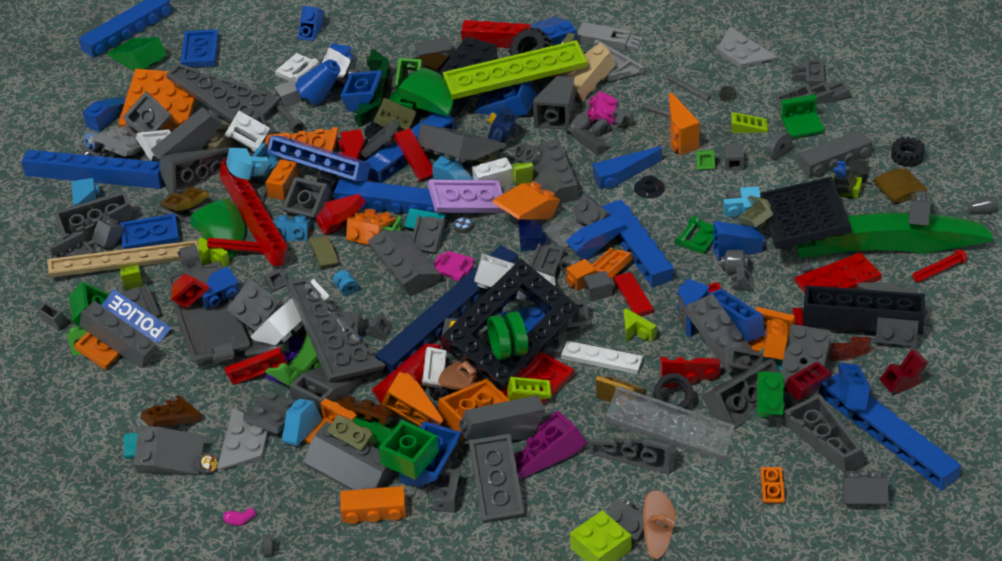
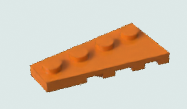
[264,127,339,152]

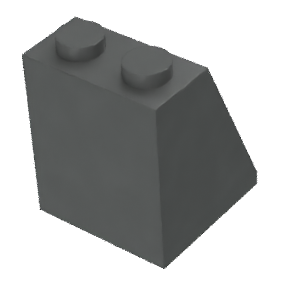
[533,76,575,130]

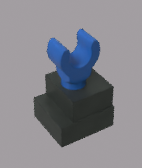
[833,161,857,193]

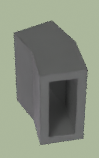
[38,301,68,331]

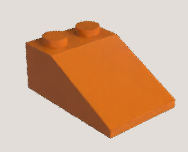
[669,93,700,156]
[492,181,560,220]
[382,372,443,427]
[437,379,510,441]

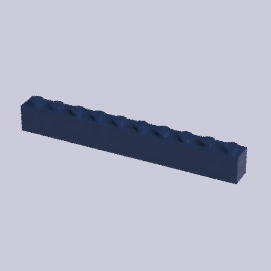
[375,245,519,375]

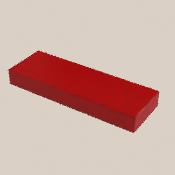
[393,128,433,182]
[613,272,654,317]
[225,347,288,385]

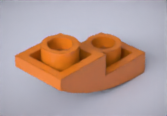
[760,467,785,503]

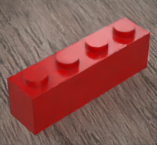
[461,20,531,48]
[372,344,449,405]

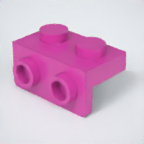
[587,91,617,125]

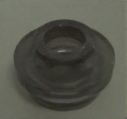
[719,86,736,101]

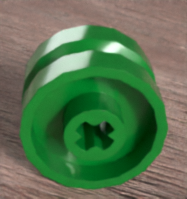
[487,311,528,360]

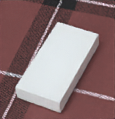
[422,347,447,389]

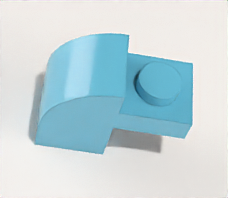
[226,148,269,180]
[723,186,760,217]

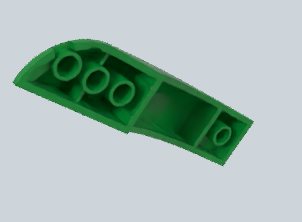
[797,212,994,258]

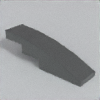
[775,80,851,107]

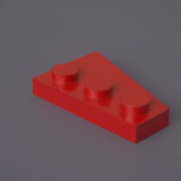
[660,357,721,389]

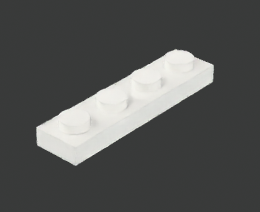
[561,341,643,374]

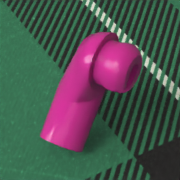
[223,507,256,526]

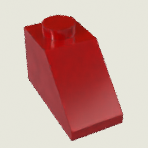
[171,274,209,309]

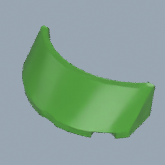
[265,332,321,386]

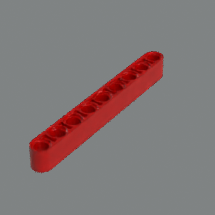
[219,158,287,266]

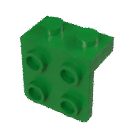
[780,94,825,138]
[757,371,785,418]

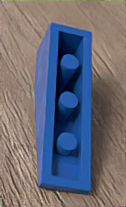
[593,146,662,190]
[709,289,765,342]

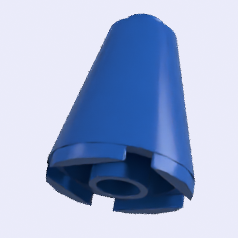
[295,59,340,105]

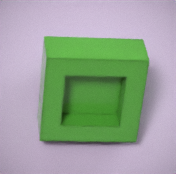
[696,150,715,170]

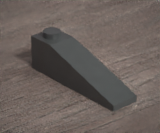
[160,147,231,194]
[701,358,780,429]
[589,439,676,475]

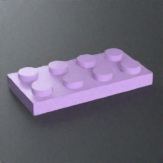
[428,180,506,213]

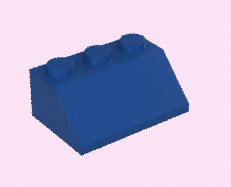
[399,421,462,487]

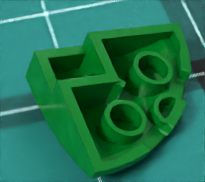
[398,68,453,116]
[190,198,245,260]

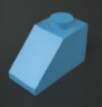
[432,155,473,180]
[71,178,100,206]
[282,399,323,446]

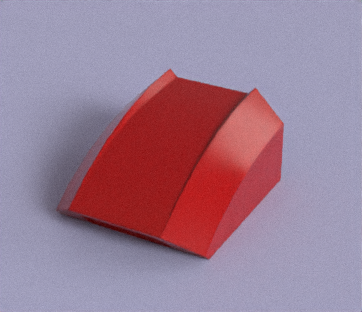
[315,194,366,235]

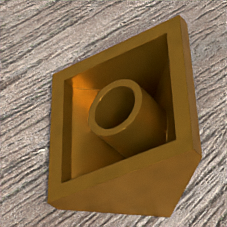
[596,376,647,405]

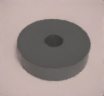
[767,131,792,160]

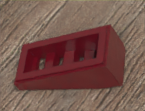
[786,361,832,400]

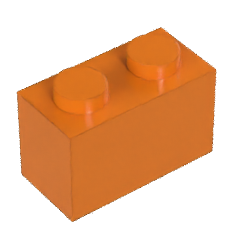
[266,159,299,201]
[763,319,788,360]

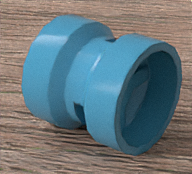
[333,270,358,296]

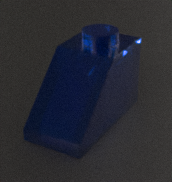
[518,219,546,251]

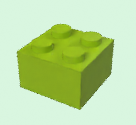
[570,510,632,561]

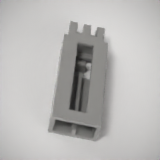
[577,22,642,51]

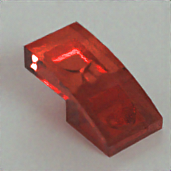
[830,337,871,361]

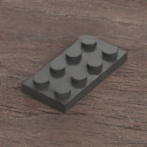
[683,293,753,374]
[469,434,525,522]

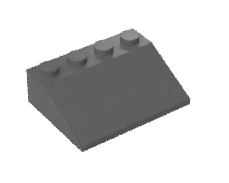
[418,124,506,162]

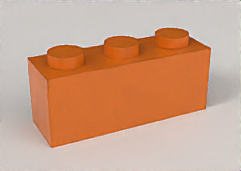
[340,486,406,524]

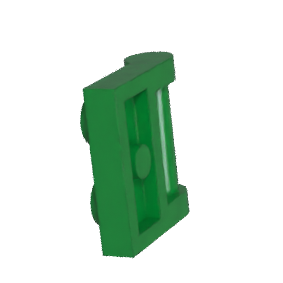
[674,216,713,255]

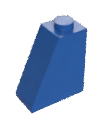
[713,221,765,261]

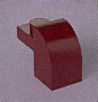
[879,349,929,393]

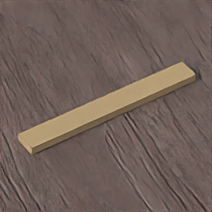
[47,240,198,278]

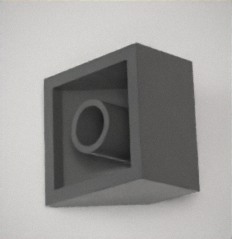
[282,177,334,218]

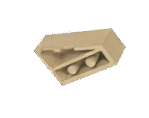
[560,43,616,102]

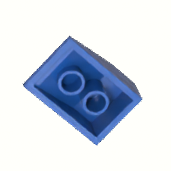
[531,16,577,45]
[474,81,537,116]

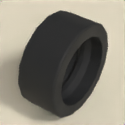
[653,373,693,414]

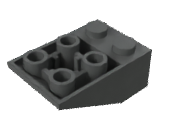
[290,366,361,417]

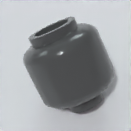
[721,250,749,274]

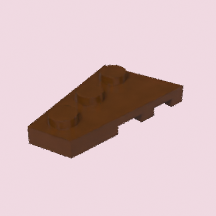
[140,395,202,427]
[336,396,399,425]

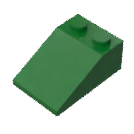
[107,37,167,70]

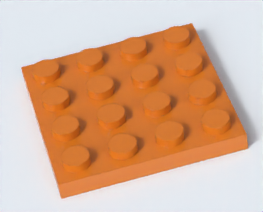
[118,69,196,132]

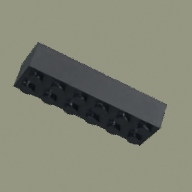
[419,36,498,119]
[802,285,925,335]

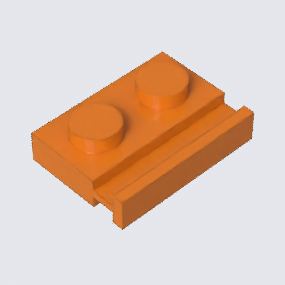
[592,248,633,278]

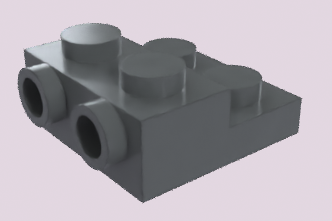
[123,91,173,133]
[243,391,296,434]

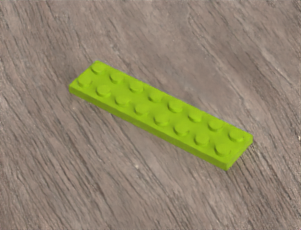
[443,40,587,100]

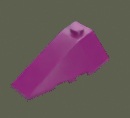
[514,410,587,480]

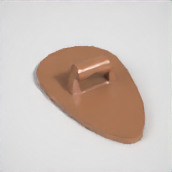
[438,361,483,390]
[643,490,676,560]

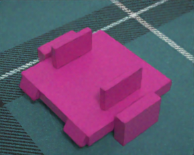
[434,250,474,281]

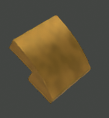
[873,168,927,202]
[160,187,209,211]

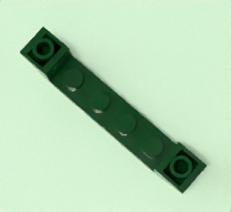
[354,49,390,127]

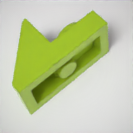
[511,162,533,187]
[198,237,230,268]
[120,265,143,291]
[623,308,657,342]

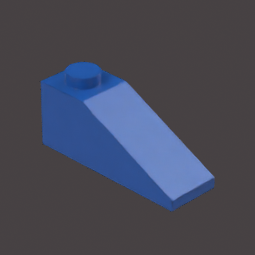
[83,97,126,132]
[566,214,627,260]
[838,363,870,411]

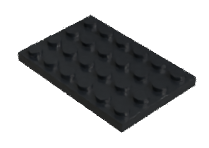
[760,176,852,249]

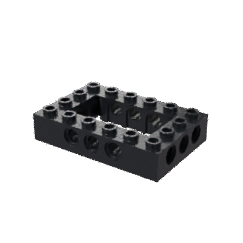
[441,259,581,391]

